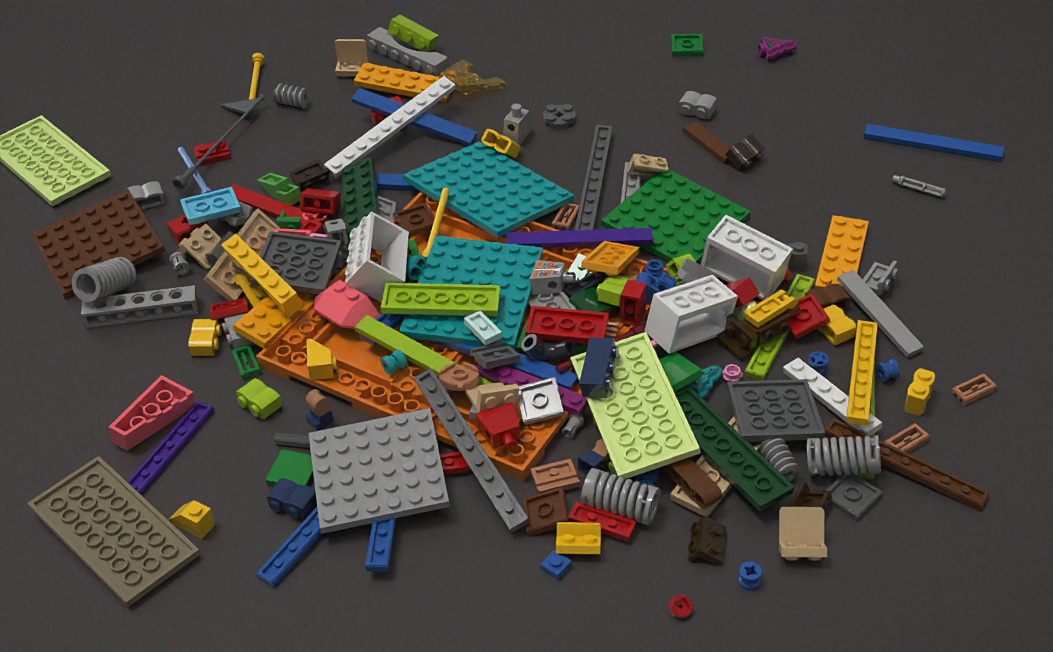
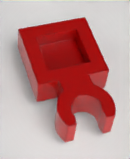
[298,213,328,234]

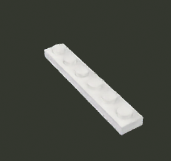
[783,358,882,436]

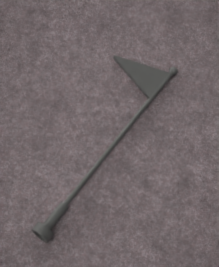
[172,94,265,190]

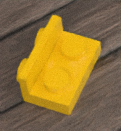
[556,522,601,554]

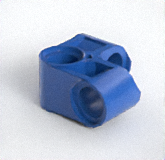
[635,271,678,303]

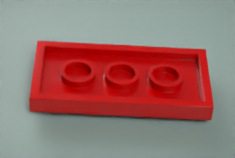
[525,306,609,344]

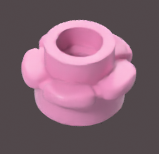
[723,364,742,382]

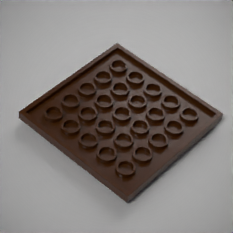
[31,189,165,299]

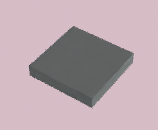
[826,473,883,521]

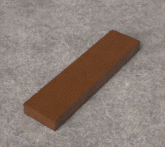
[683,121,731,164]

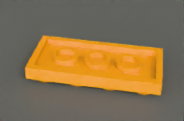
[581,241,639,276]

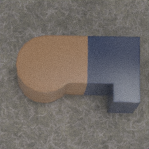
[305,389,334,431]
[578,439,611,475]

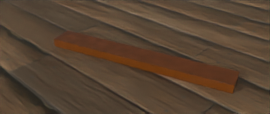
[824,418,990,511]

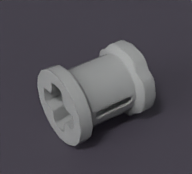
[169,252,190,275]

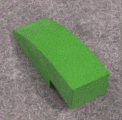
[257,173,301,206]

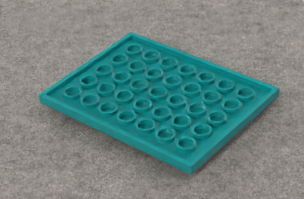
[403,142,574,238]
[399,236,543,350]

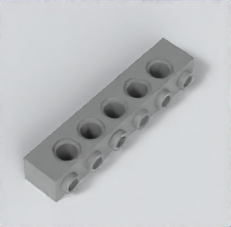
[81,285,199,328]

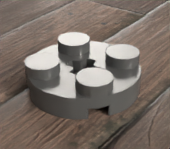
[543,104,576,130]

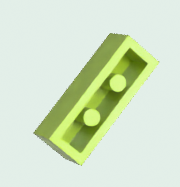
[387,15,439,52]

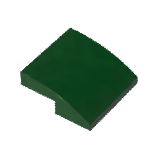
[569,286,620,313]

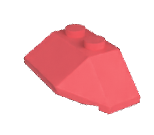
[314,280,380,329]

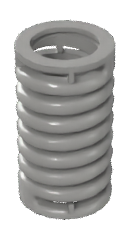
[72,257,136,302]
[807,435,881,477]
[581,468,661,526]

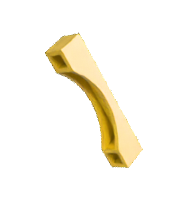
[221,234,304,318]

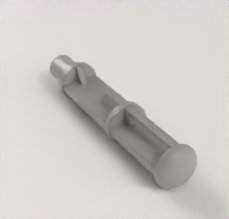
[892,175,946,198]

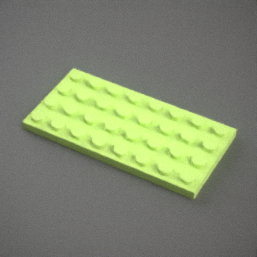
[0,115,111,206]
[570,332,701,479]

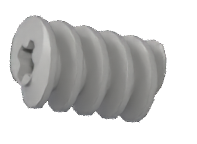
[272,83,308,109]
[759,438,799,482]

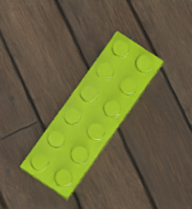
[381,283,500,317]

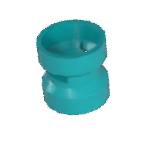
[380,349,408,376]

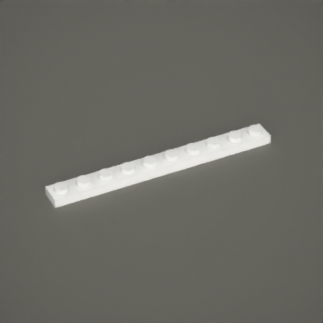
[324,76,456,178]

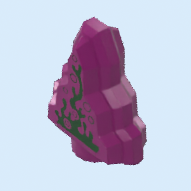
[758,37,797,61]

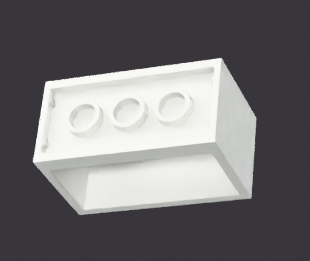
[345,211,409,303]
[701,215,793,300]
[645,275,738,353]

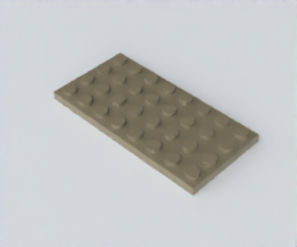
[27,456,201,607]

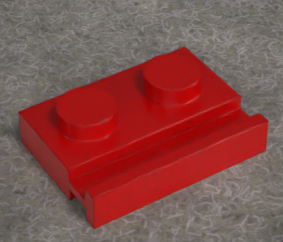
[193,140,231,166]

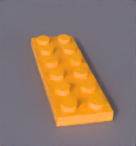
[354,63,455,103]
[814,215,869,297]
[233,291,317,349]

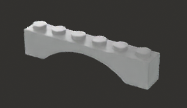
[367,27,449,77]

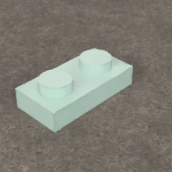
[464,311,502,345]

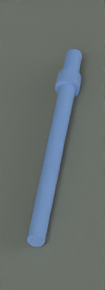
[178,147,212,194]

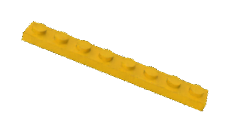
[846,320,877,426]

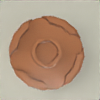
[439,362,480,391]

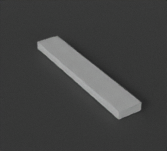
[837,270,924,358]

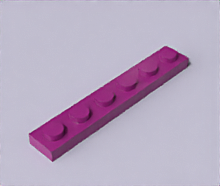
[476,364,588,416]

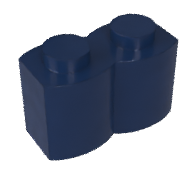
[266,478,317,519]

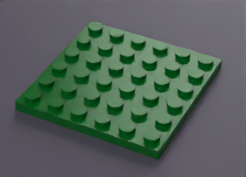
[601,169,751,264]

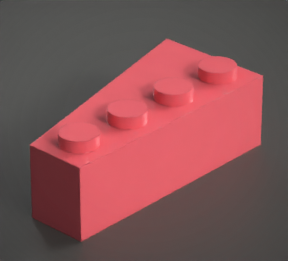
[108,375,195,451]

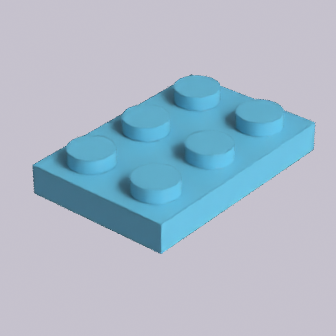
[180,187,241,225]

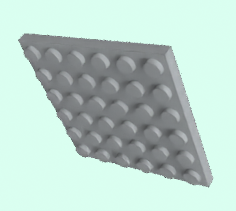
[309,408,450,534]

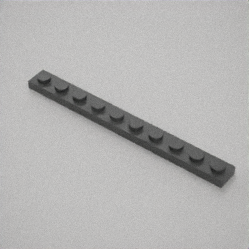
[575,125,613,230]
[414,368,530,533]

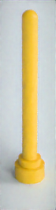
[249,53,265,100]
[421,188,449,258]

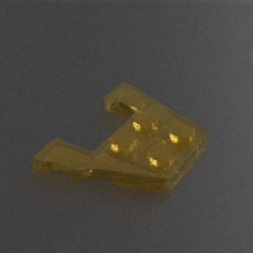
[439,59,506,91]

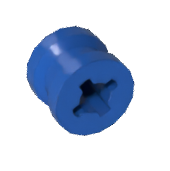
[808,351,829,376]
[875,359,900,382]
[738,562,762,591]

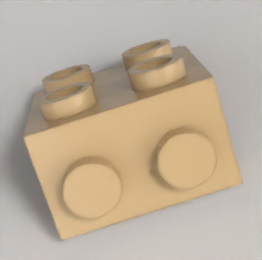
[335,39,369,77]
[177,224,221,270]
[465,382,520,413]
[779,507,827,561]

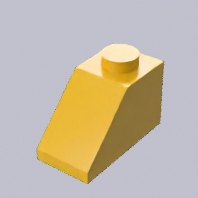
[307,338,337,380]
[168,500,215,539]

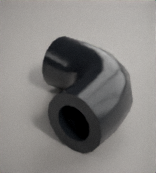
[521,334,576,363]

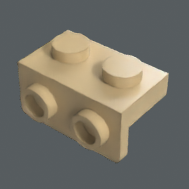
[627,154,668,177]

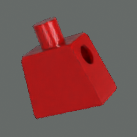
[476,402,521,450]

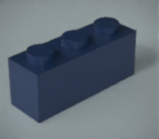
[579,337,619,398]

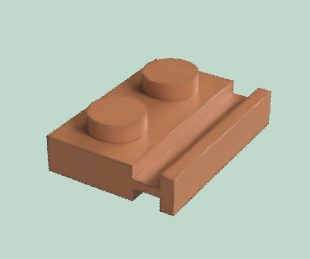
[530,459,580,494]

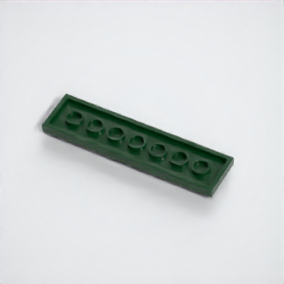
[342,157,380,254]
[674,385,795,512]

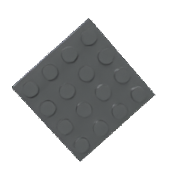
[250,231,342,294]
[727,379,825,442]

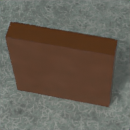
[393,203,435,238]
[522,486,569,536]

